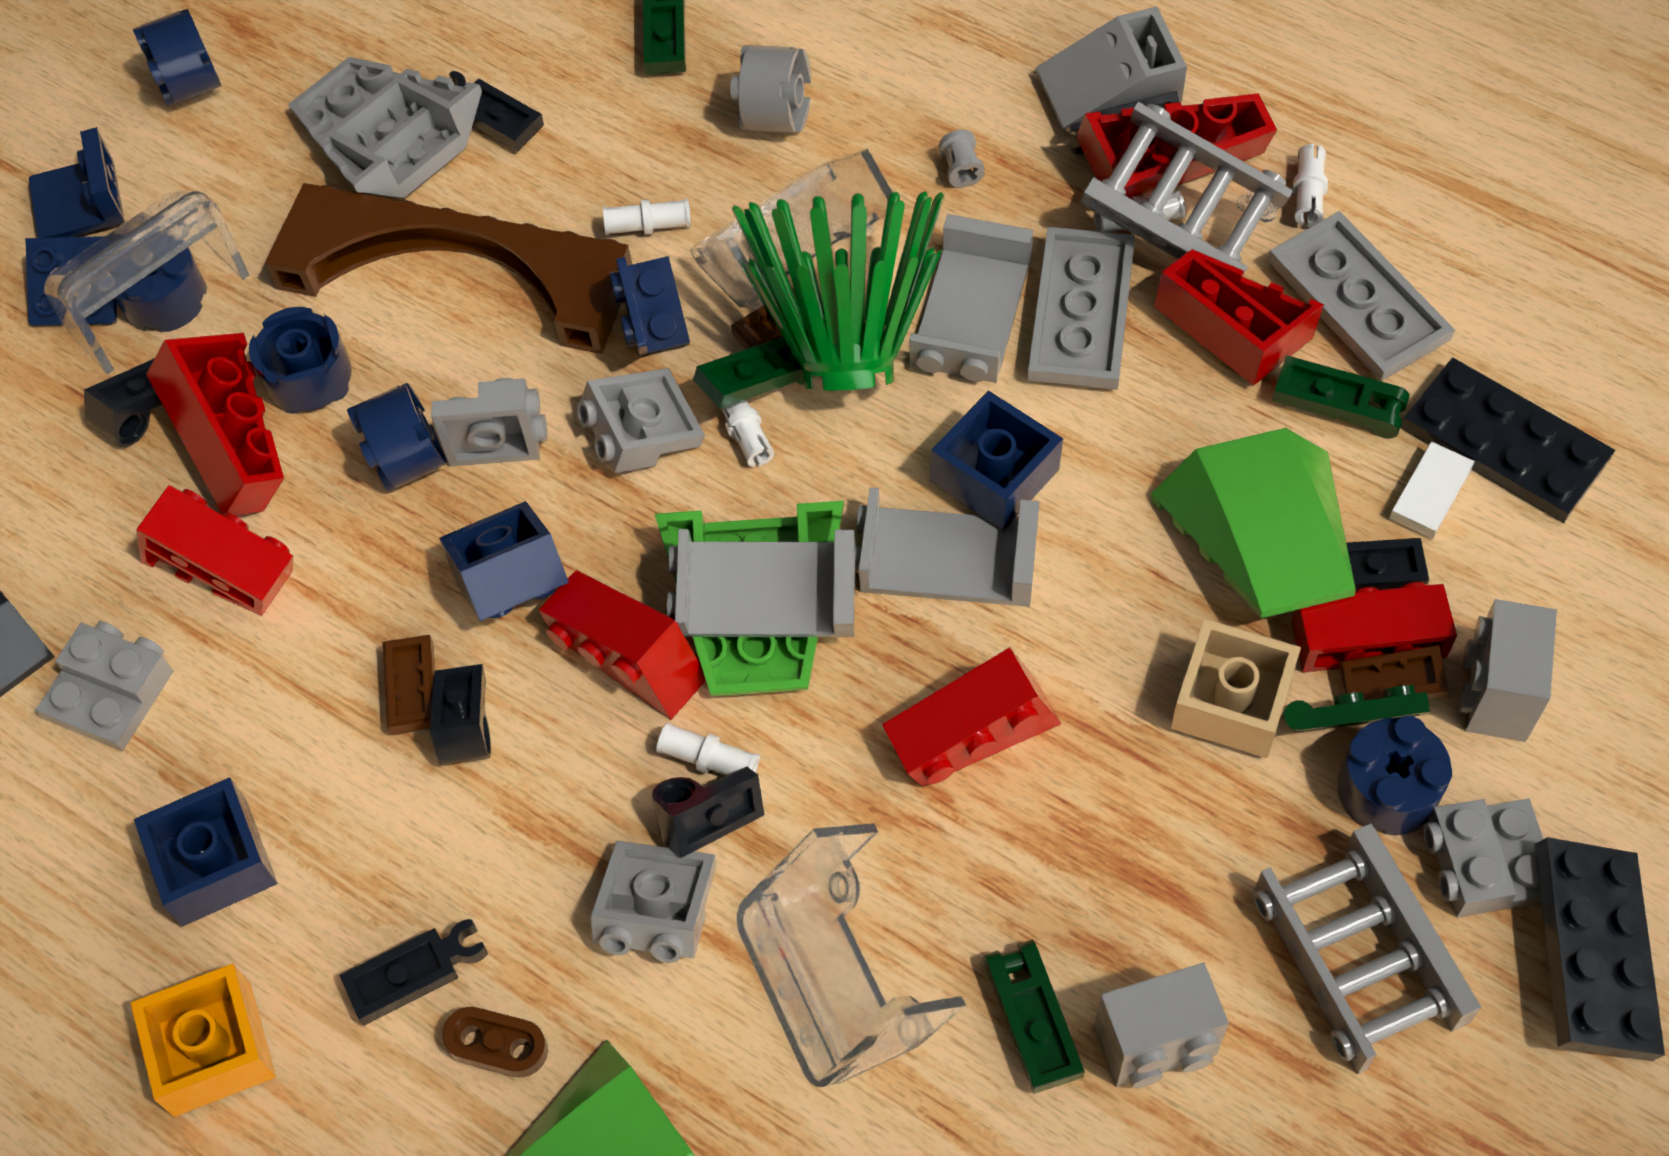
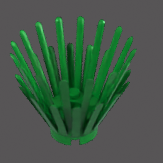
[731,191,945,391]

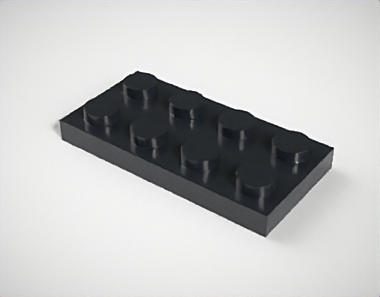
[1401,357,1616,523]
[1535,837,1665,1061]

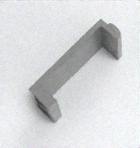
[909,214,1033,383]
[855,487,1039,607]
[667,529,855,637]

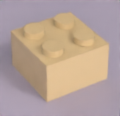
[1171,618,1301,758]

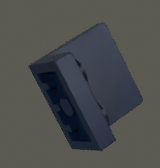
[29,127,125,238]
[25,236,125,326]
[610,256,690,356]

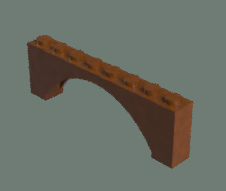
[265,183,632,354]

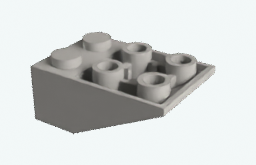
[1036,6,1187,132]

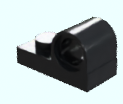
[84,358,162,447]
[430,664,491,765]
[652,766,765,858]

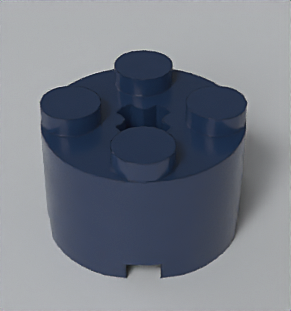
[133,8,222,106]
[102,226,207,332]
[249,307,352,414]
[347,383,446,491]
[1338,715,1452,836]

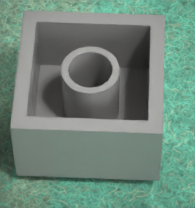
[1459,599,1557,742]
[1094,962,1229,1088]

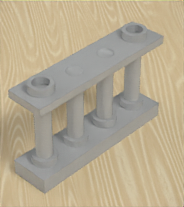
[1080,102,1293,273]
[1253,823,1481,1074]

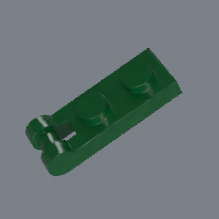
[643,0,686,74]
[693,337,815,409]
[1272,355,1410,438]
[1284,685,1430,733]
[983,939,1085,1094]

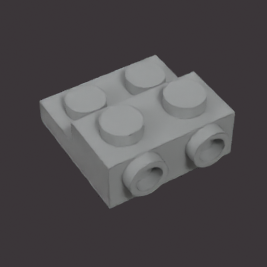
[577,368,705,473]
[431,378,547,467]
[35,621,174,752]
[1423,798,1543,918]
[591,841,716,963]

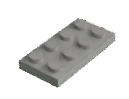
[1268,211,1455,381]
[1028,227,1135,390]

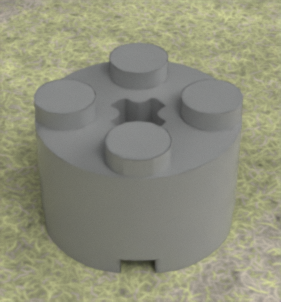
[730,45,811,133]

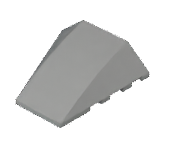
[288,57,482,198]

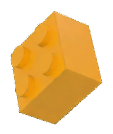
[130,963,276,1117]

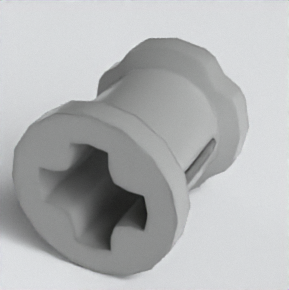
[938,130,985,188]

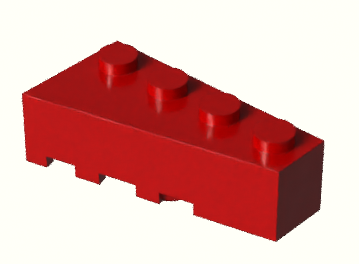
[1076,93,1277,199]
[146,333,284,516]

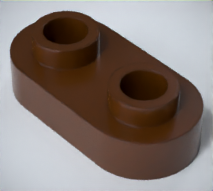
[442,1007,548,1077]

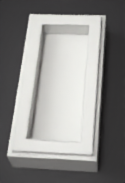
[1389,442,1475,539]

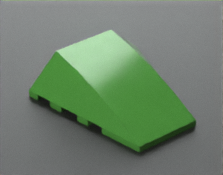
[1151,428,1355,618]
[654,500,844,697]
[507,1040,695,1156]

